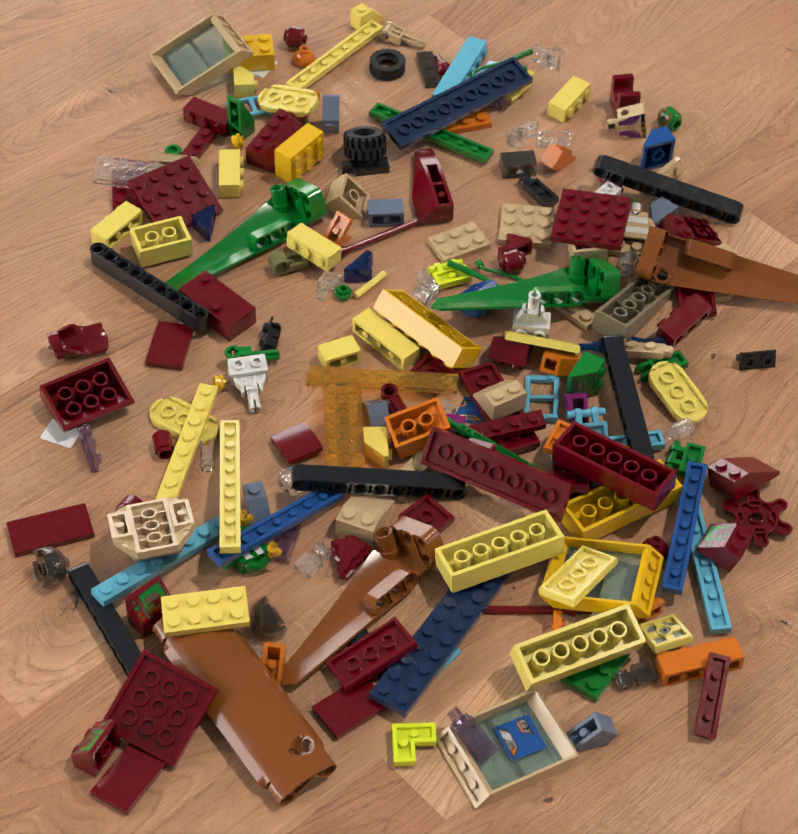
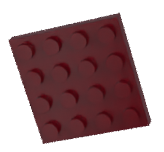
[127,155,223,228]
[550,188,633,251]
[103,649,219,768]

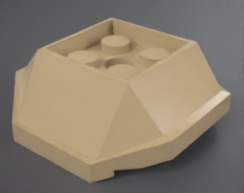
[107,498,195,562]

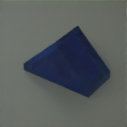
[192,204,216,242]

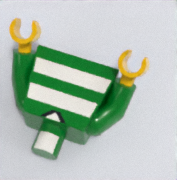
[222,510,282,574]

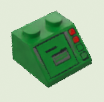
[566,351,606,398]

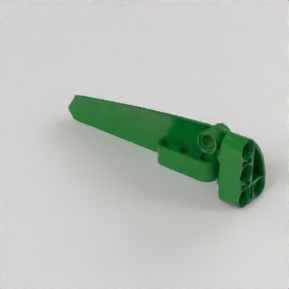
[165,178,327,291]
[431,256,620,311]

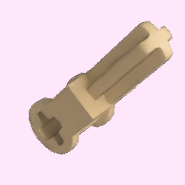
[379,21,426,49]

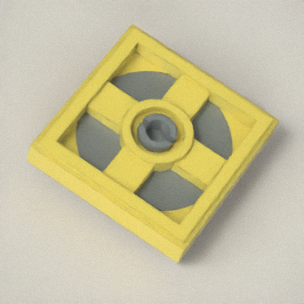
[638,614,693,654]

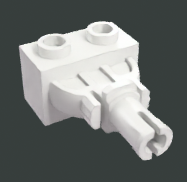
[512,291,551,338]
[227,354,268,413]

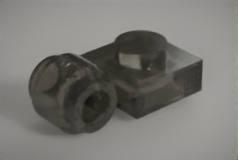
[615,659,658,690]

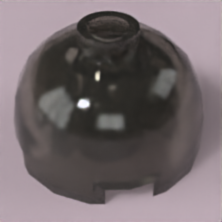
[32,546,70,589]
[250,595,288,638]

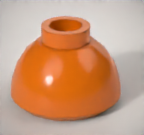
[293,46,315,68]

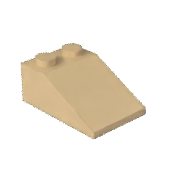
[336,494,395,546]

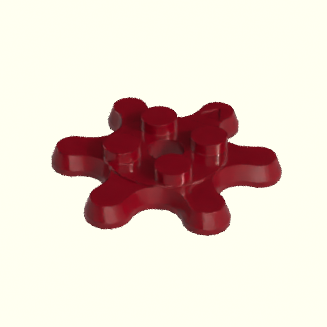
[722,489,793,549]

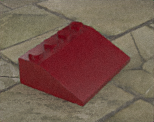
[39,357,135,433]

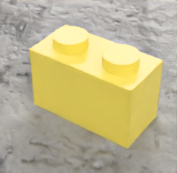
[318,335,361,373]

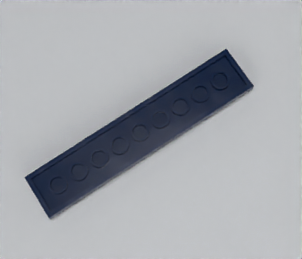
[381,56,533,151]
[369,572,512,718]

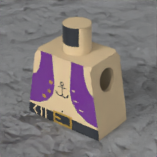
[608,103,646,138]

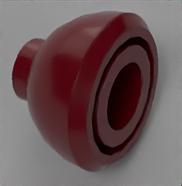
[642,536,668,560]

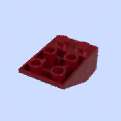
[658,213,722,246]

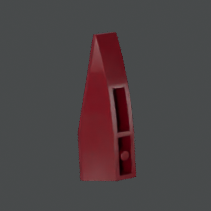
[412,148,454,224]

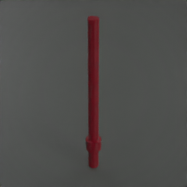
[340,218,419,257]
[483,606,592,616]

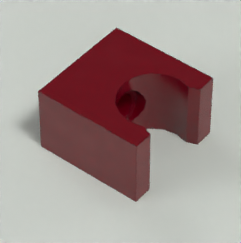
[609,73,641,118]

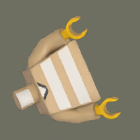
[624,202,656,243]

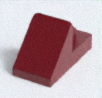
[497,233,533,262]

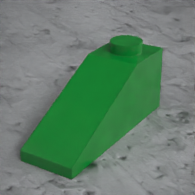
[227,95,255,140]

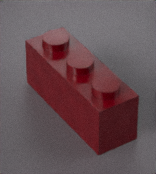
[183,97,229,138]
[656,293,712,348]

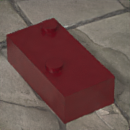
[178,270,256,342]

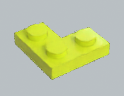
[392,723,437,766]

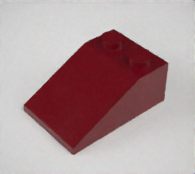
[707,457,780,501]

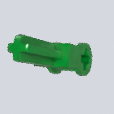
[225,345,280,368]

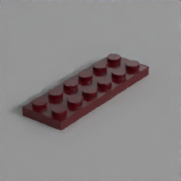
[458,361,540,454]

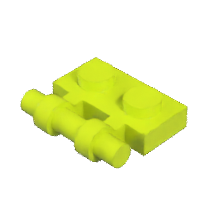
[427,259,472,290]

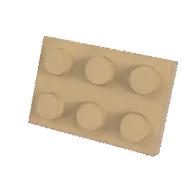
[427,221,491,263]

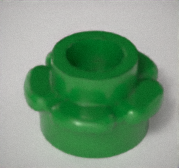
[335,285,352,301]

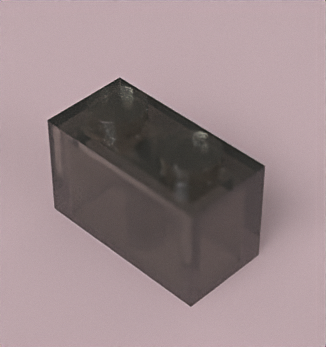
[499,150,537,179]

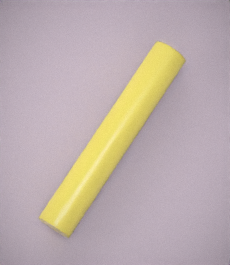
[353,271,387,299]

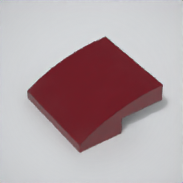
[270,422,323,465]

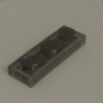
[416,51,441,89]

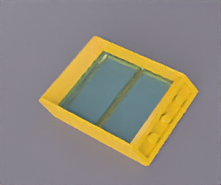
[539,536,664,618]

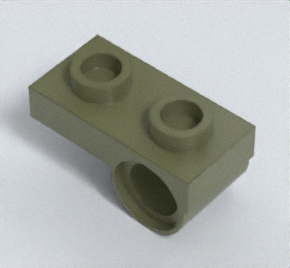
[268,250,308,276]

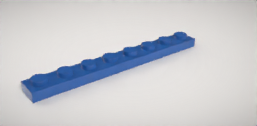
[661,461,708,596]
[207,492,345,568]

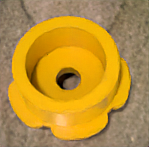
[231,133,244,150]
[212,374,226,393]

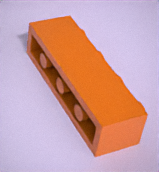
[654,637,745,687]

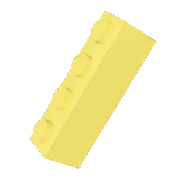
[352,308,420,372]

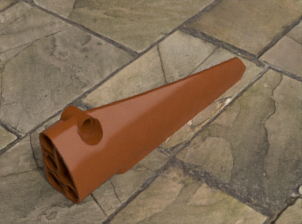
[634,226,798,304]
[282,516,444,688]

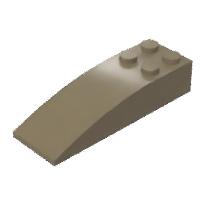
[591,272,677,343]

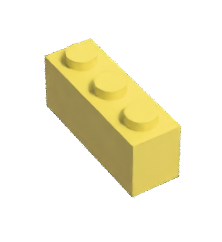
[547,76,591,123]
[219,149,244,198]
[90,201,143,249]
[286,223,342,271]

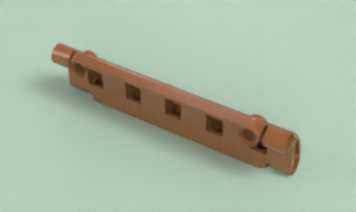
[153,617,337,807]

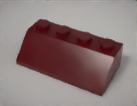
[246,108,304,174]

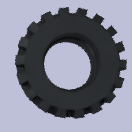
[343,126,387,161]

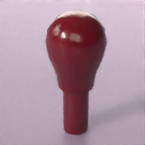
[434,54,450,76]

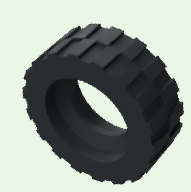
[370,48,405,81]

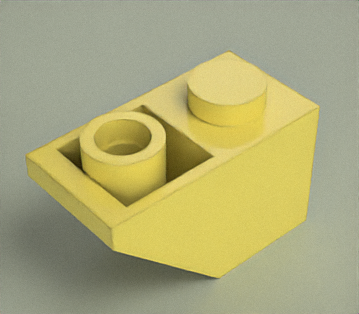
[363,426,392,469]

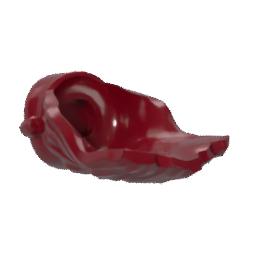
[47,322,109,360]

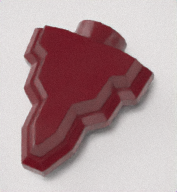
[330,535,371,581]

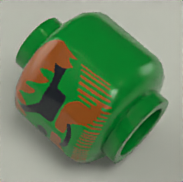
[657,106,682,131]

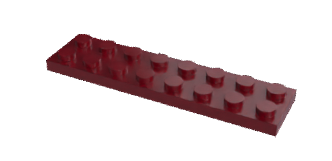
[421,426,574,522]

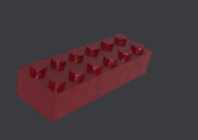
[552,421,677,512]

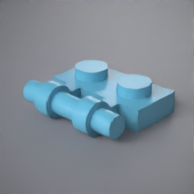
[566,406,608,437]

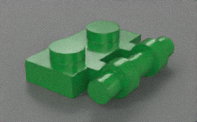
[664,440,706,477]

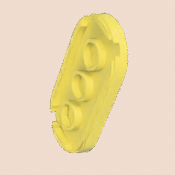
[258,85,319,117]
[648,361,708,425]
[150,397,219,447]

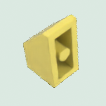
[350,3,385,30]
[233,65,258,98]

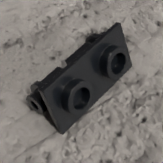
[258,317,282,351]
[736,349,776,370]

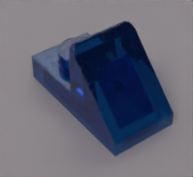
[344,250,373,283]

